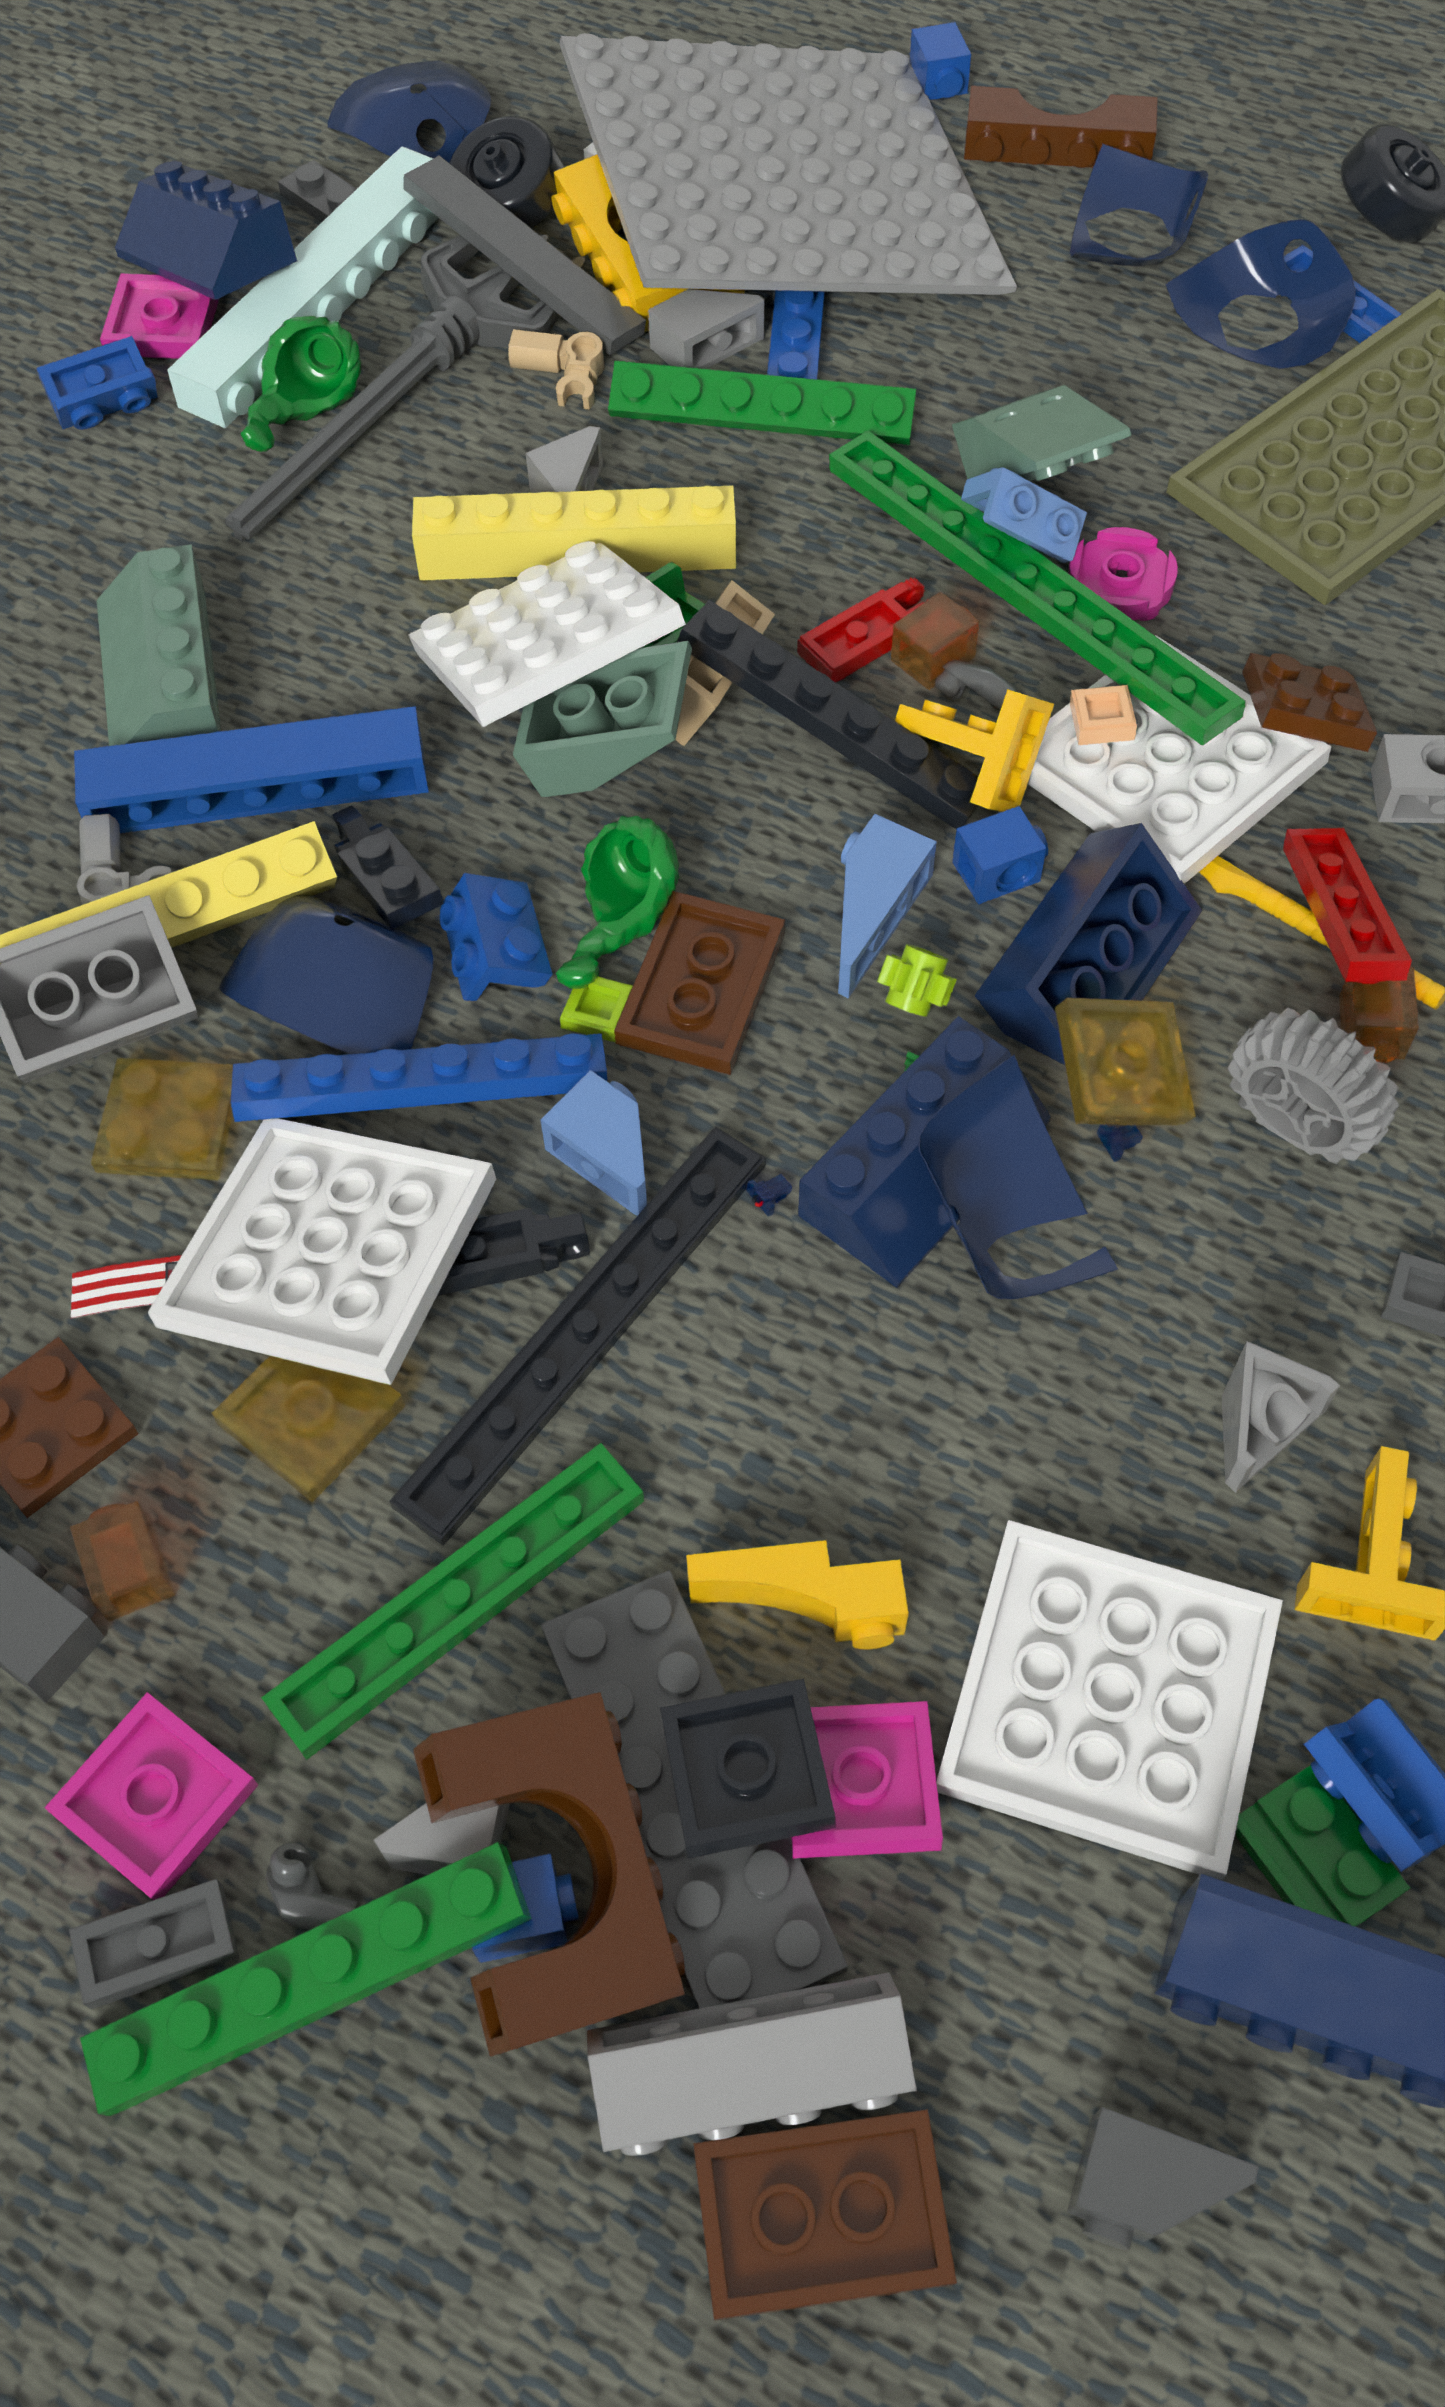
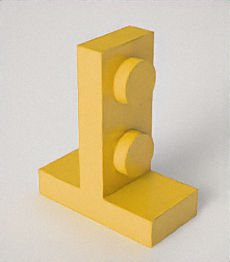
[895,689,1054,812]
[1295,1446,1445,1640]

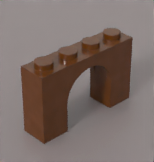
[413,1692,685,2057]

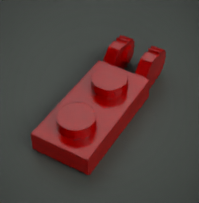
[797,577,947,682]

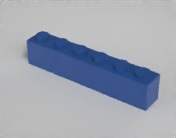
[74,706,429,833]

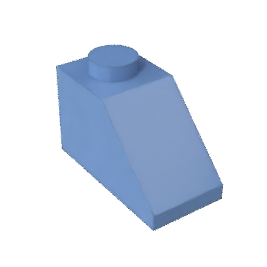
[541,1070,647,1216]

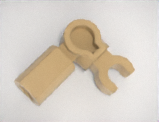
[508,329,605,409]

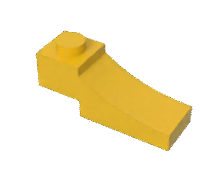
[686,1540,909,1650]

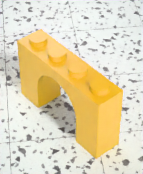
[551,154,745,333]

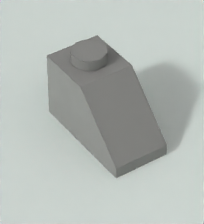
[648,289,764,369]

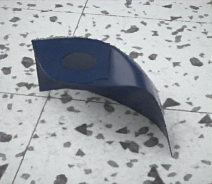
[328,60,491,163]
[1069,144,1208,266]
[1165,219,1355,369]
[219,895,433,1054]
[919,1054,1118,1299]

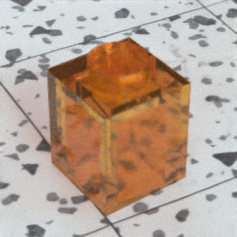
[891,591,980,690]
[1339,967,1419,1063]
[70,1501,175,1622]

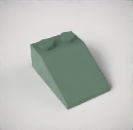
[513,641,692,797]

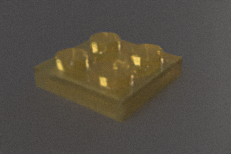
[1055,998,1196,1125]
[91,1058,233,1180]
[212,1356,405,1502]

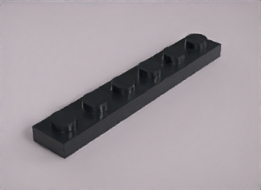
[676,600,979,829]

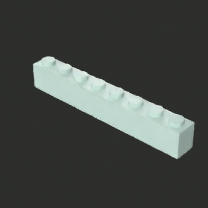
[167,146,439,428]

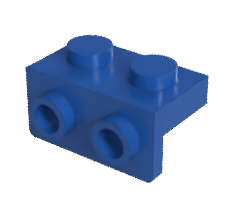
[36,336,158,430]
[440,873,553,1001]
[1304,1698,1445,1872]

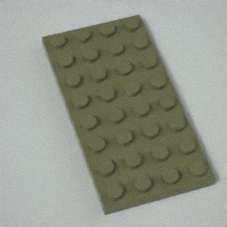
[1166,288,1445,606]

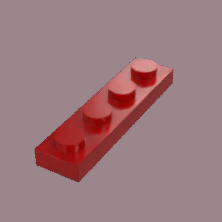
[1283,828,1412,984]

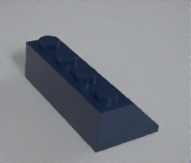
[115,161,297,300]
[974,823,1203,1077]
[798,1016,1051,1288]
[1154,1873,1445,2108]

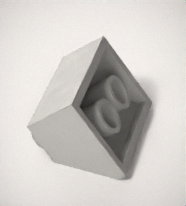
[0,895,198,1083]

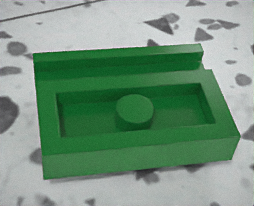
[1235,1765,1410,1927]

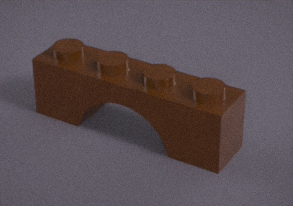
[964,86,1158,168]

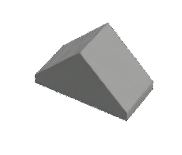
[526,426,603,493]
[374,1803,510,1875]

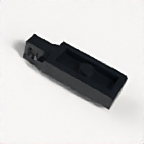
[332,805,444,930]
[437,1207,590,1296]

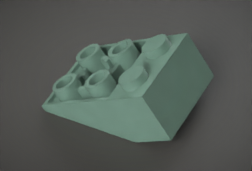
[952,385,1132,481]

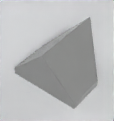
[1222,1341,1340,1493]

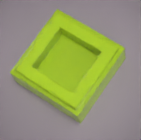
[560,977,633,1042]

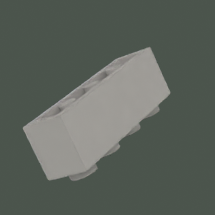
[587,1972,917,2156]

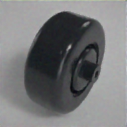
[449,116,564,229]
[1341,125,1445,243]

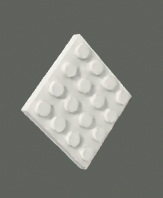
[408,541,686,727]
[1028,635,1331,884]
[148,1118,496,1385]
[936,1520,1283,1880]

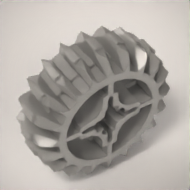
[1227,1008,1399,1164]

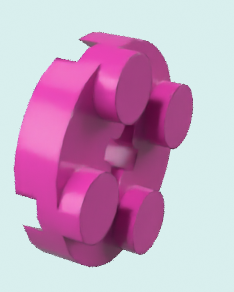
[1068,527,1178,621]

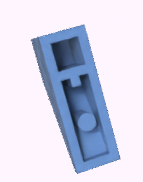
[838,814,937,998]

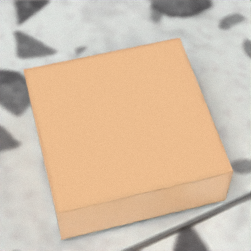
[1070,685,1137,745]

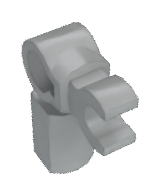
[77,814,172,905]

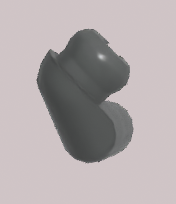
[935,659,1020,711]
[266,1843,360,1930]

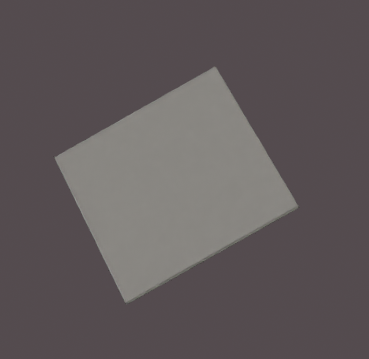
[559,33,1017,295]

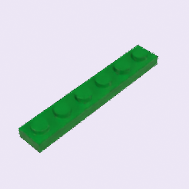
[608,361,916,445]
[261,1443,644,1760]
[80,1842,532,2116]

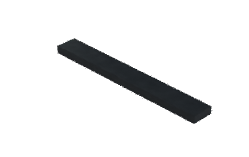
[389,1126,766,1546]

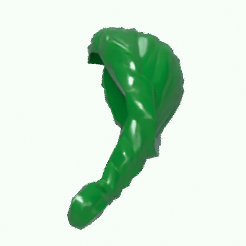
[240,316,362,452]
[556,815,679,989]

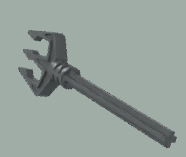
[225,234,585,542]

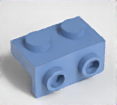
[961,467,1087,563]

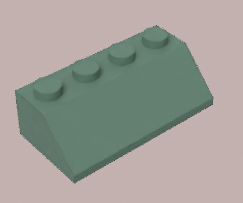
[97,544,221,746]

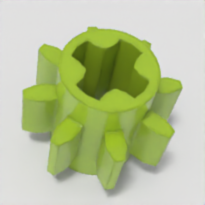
[877,944,957,1017]

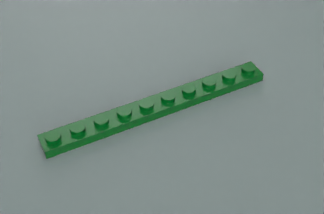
[829,431,1246,746]

